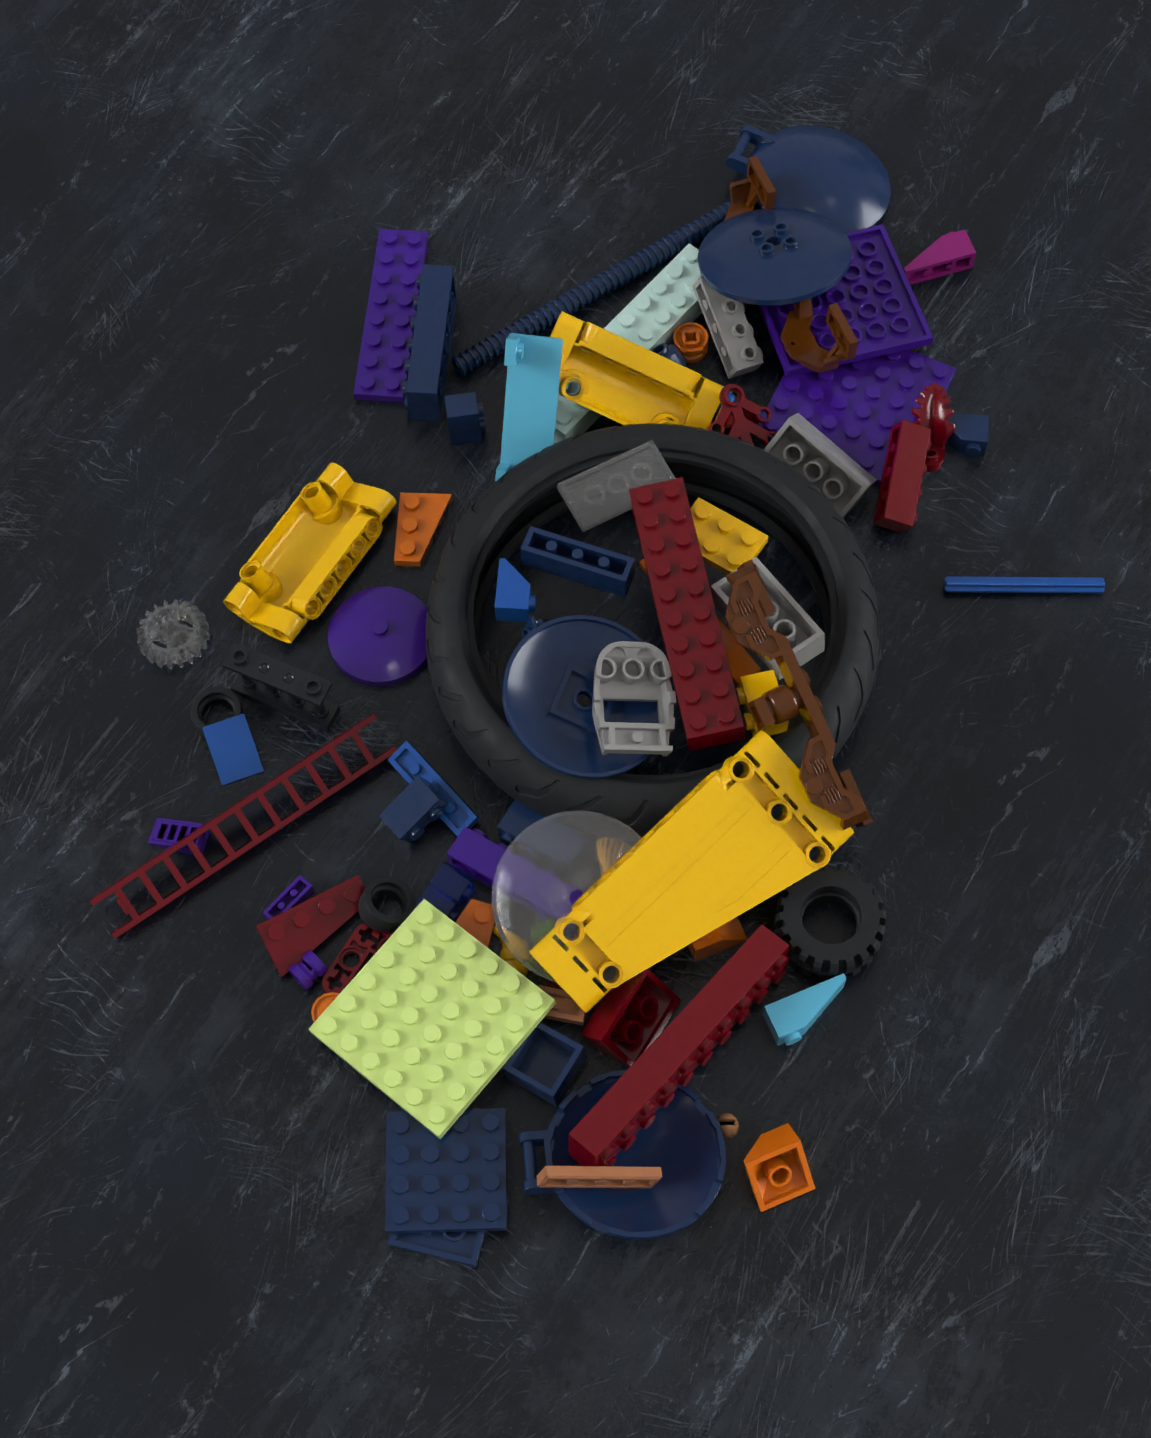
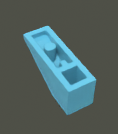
[763,973,846,1046]

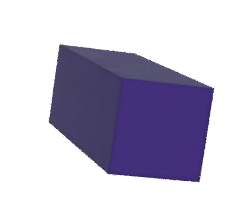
[263,875,315,920]

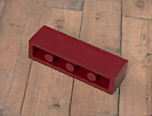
[873,420,931,533]

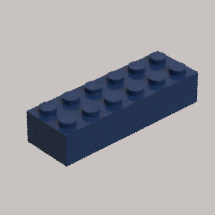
[402,264,457,422]

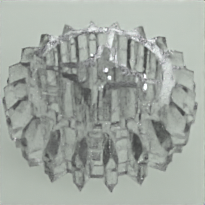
[137,599,210,670]

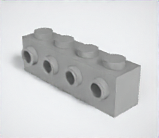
[692,276,764,379]

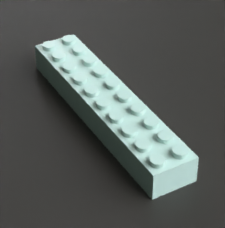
[554,244,702,443]

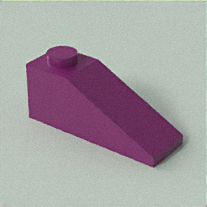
[904,230,976,285]

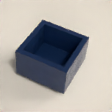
[503,1022,588,1107]

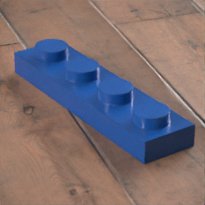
[388,740,481,837]

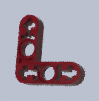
[322,923,391,993]

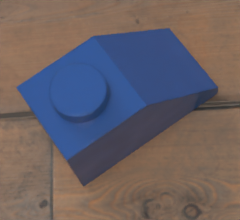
[494,558,536,622]

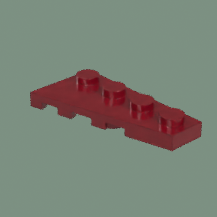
[255,875,365,977]

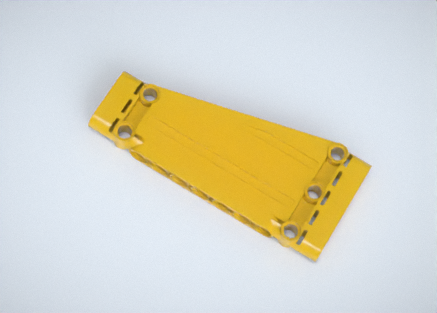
[529,730,854,1013]

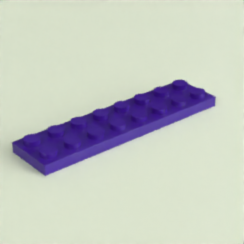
[353,229,429,403]

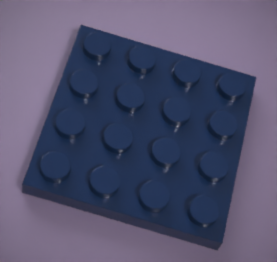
[385,1108,507,1234]

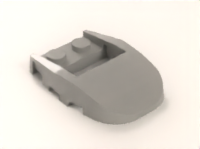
[592,641,676,756]

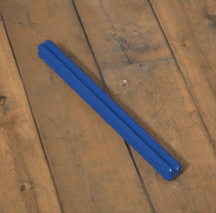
[944,576,1105,593]

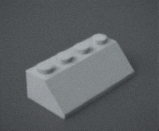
[764,413,877,518]

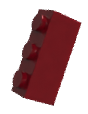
[580,969,681,1069]

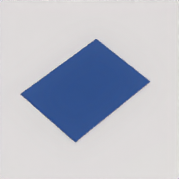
[202,713,264,785]

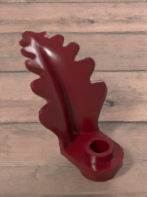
[911,382,955,472]

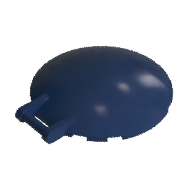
[726,125,891,233]
[519,1070,726,1240]

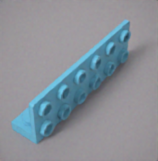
[495,333,563,482]

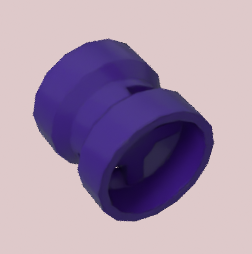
[288,950,328,990]

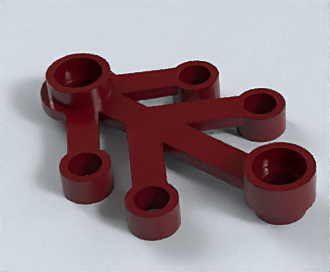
[707,384,777,446]

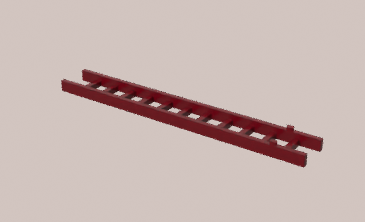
[89,714,397,938]

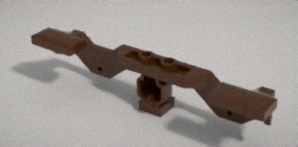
[724,155,858,373]
[725,559,873,830]

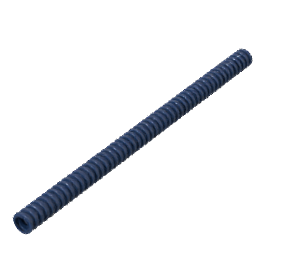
[452,199,761,377]

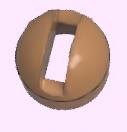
[717,1113,739,1139]

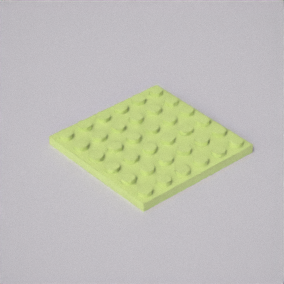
[308,899,556,1140]

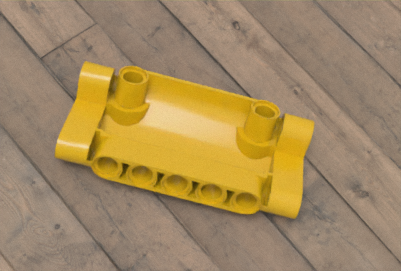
[550,311,724,430]
[223,462,397,644]

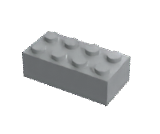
[711,557,825,680]

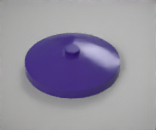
[328,586,428,687]

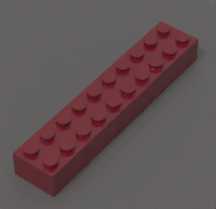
[629,477,745,752]
[568,924,789,1166]

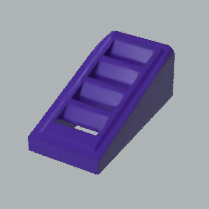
[148,818,210,855]

